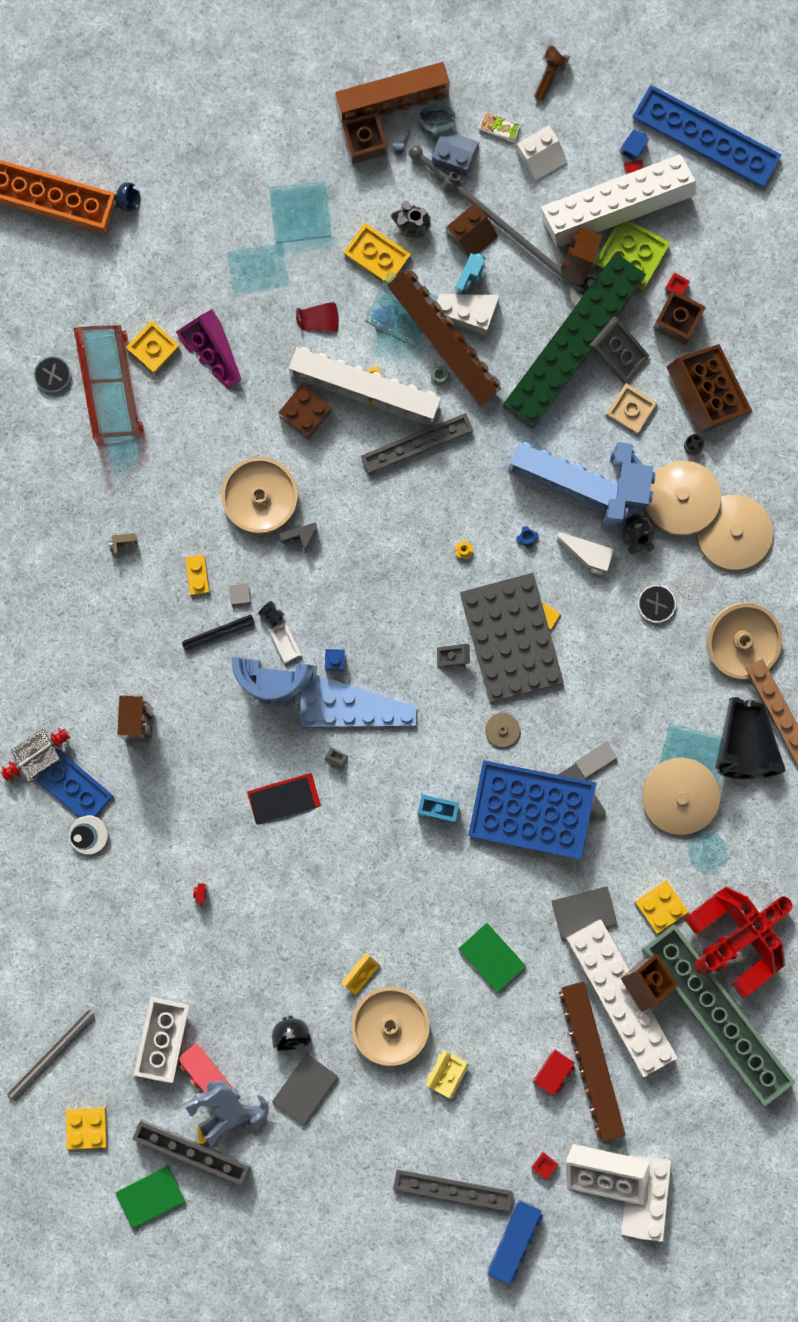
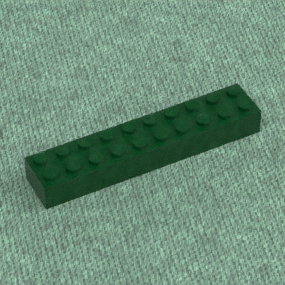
[503,252,646,429]

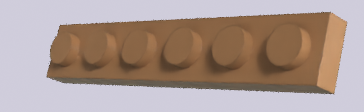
[745,659,798,767]

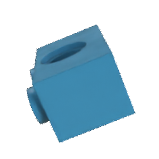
[417,795,459,823]

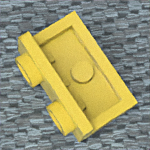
[426,1051,470,1099]

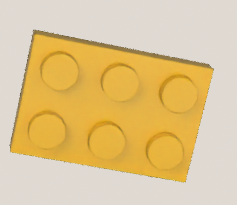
[343,223,411,285]

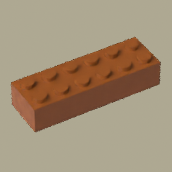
[335,61,450,122]

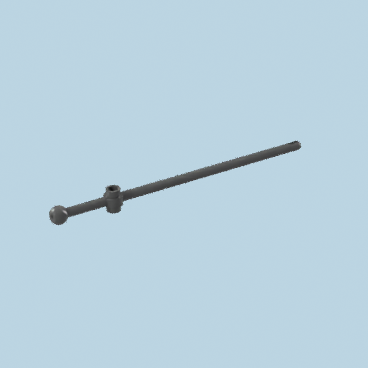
[409,146,584,293]

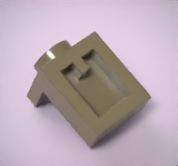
[109,533,137,557]

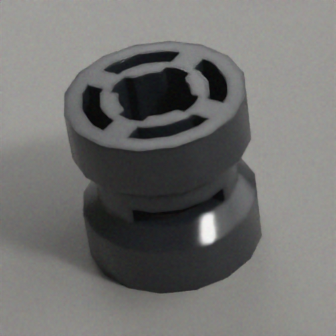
[258,601,285,627]

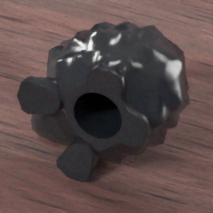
[391,201,431,238]
[622,515,655,554]

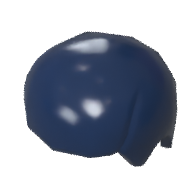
[116,182,140,212]

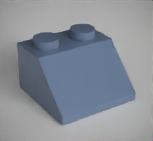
[431,132,479,176]

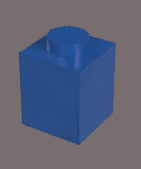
[620,129,649,161]
[325,649,345,671]

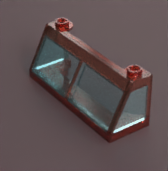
[74,325,144,446]

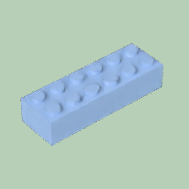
[508,442,618,512]

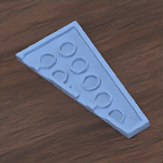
[300,675,416,728]

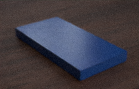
[30,746,114,818]

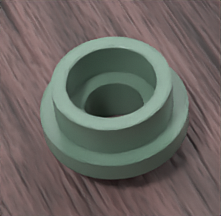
[430,366,449,385]

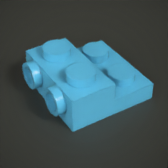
[455,253,486,294]

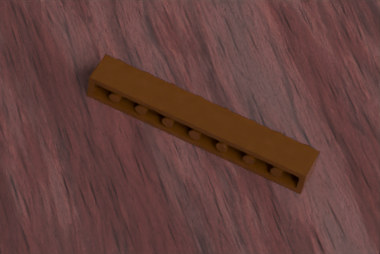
[387,269,502,406]
[558,981,626,1141]

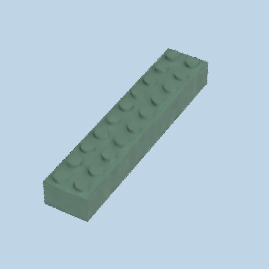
[642,924,796,1106]

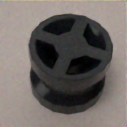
[684,434,704,455]

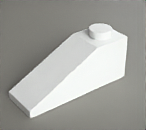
[557,532,614,575]

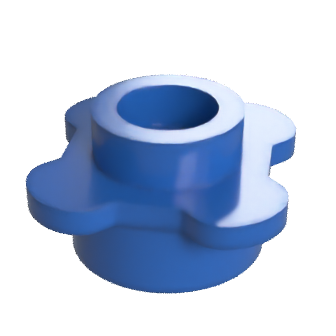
[516,526,539,549]

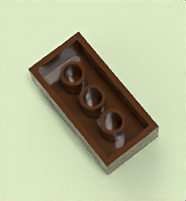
[117,695,153,742]

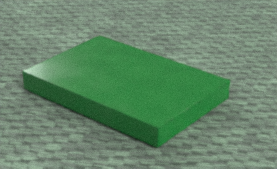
[458,923,526,992]
[115,1165,186,1228]

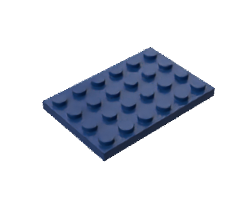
[468,760,597,859]

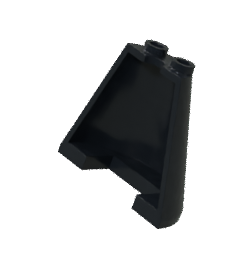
[715,697,786,779]

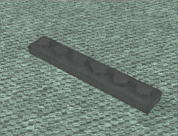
[361,413,473,474]
[393,1169,513,1211]

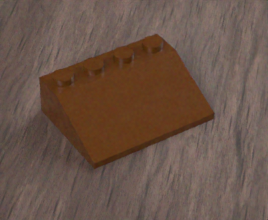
[666,344,752,434]

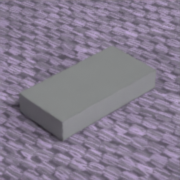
[574,741,617,778]

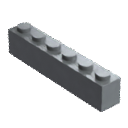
[132,1120,250,1185]

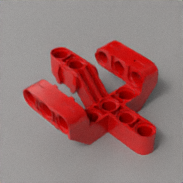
[684,886,793,999]

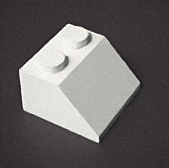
[516,125,567,182]

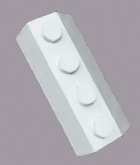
[133,996,189,1083]
[566,1145,649,1205]
[621,1155,671,1241]

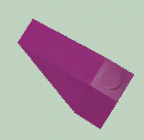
[176,309,242,389]

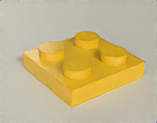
[126,320,180,374]
[635,880,689,934]
[66,1107,107,1149]

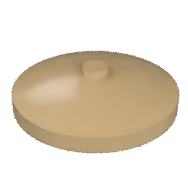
[221,457,298,534]
[646,461,721,536]
[696,495,773,571]
[706,602,782,679]
[642,757,720,835]
[351,987,430,1066]

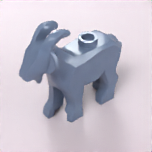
[183,1081,269,1147]

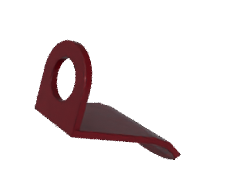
[296,302,339,332]

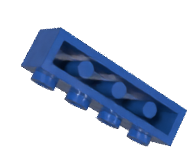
[487,1199,543,1284]

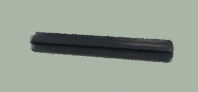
[182,615,255,651]

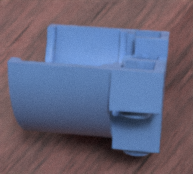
[601,442,656,528]
[232,657,318,706]

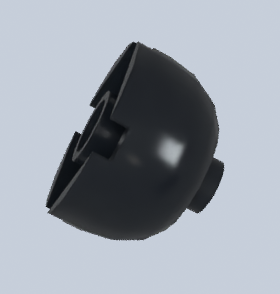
[272,1016,312,1051]

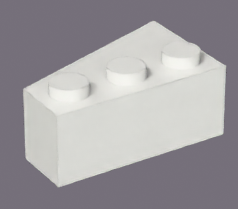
[437,294,499,335]

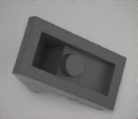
[279,522,317,552]
[437,644,470,667]

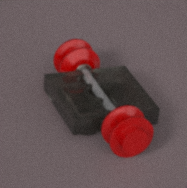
[1,727,71,783]

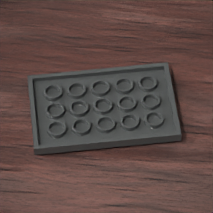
[460,572,564,703]

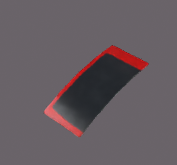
[247,773,321,825]

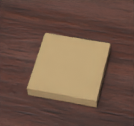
[606,383,658,435]

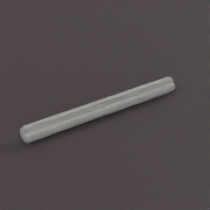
[6,1008,94,1099]

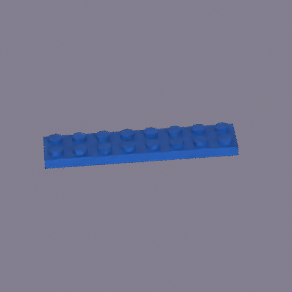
[632,84,782,188]

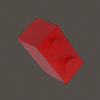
[533,1049,575,1095]

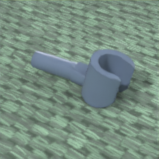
[393,130,411,154]

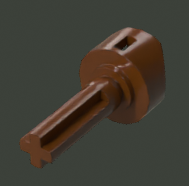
[534,45,571,101]

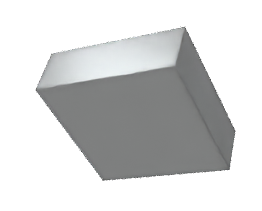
[229,583,250,605]

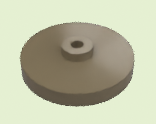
[485,713,520,747]

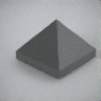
[324,748,348,768]

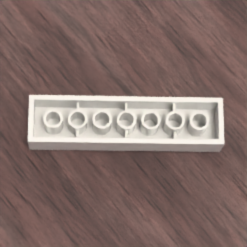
[541,155,696,248]
[289,347,441,427]
[565,919,677,1077]

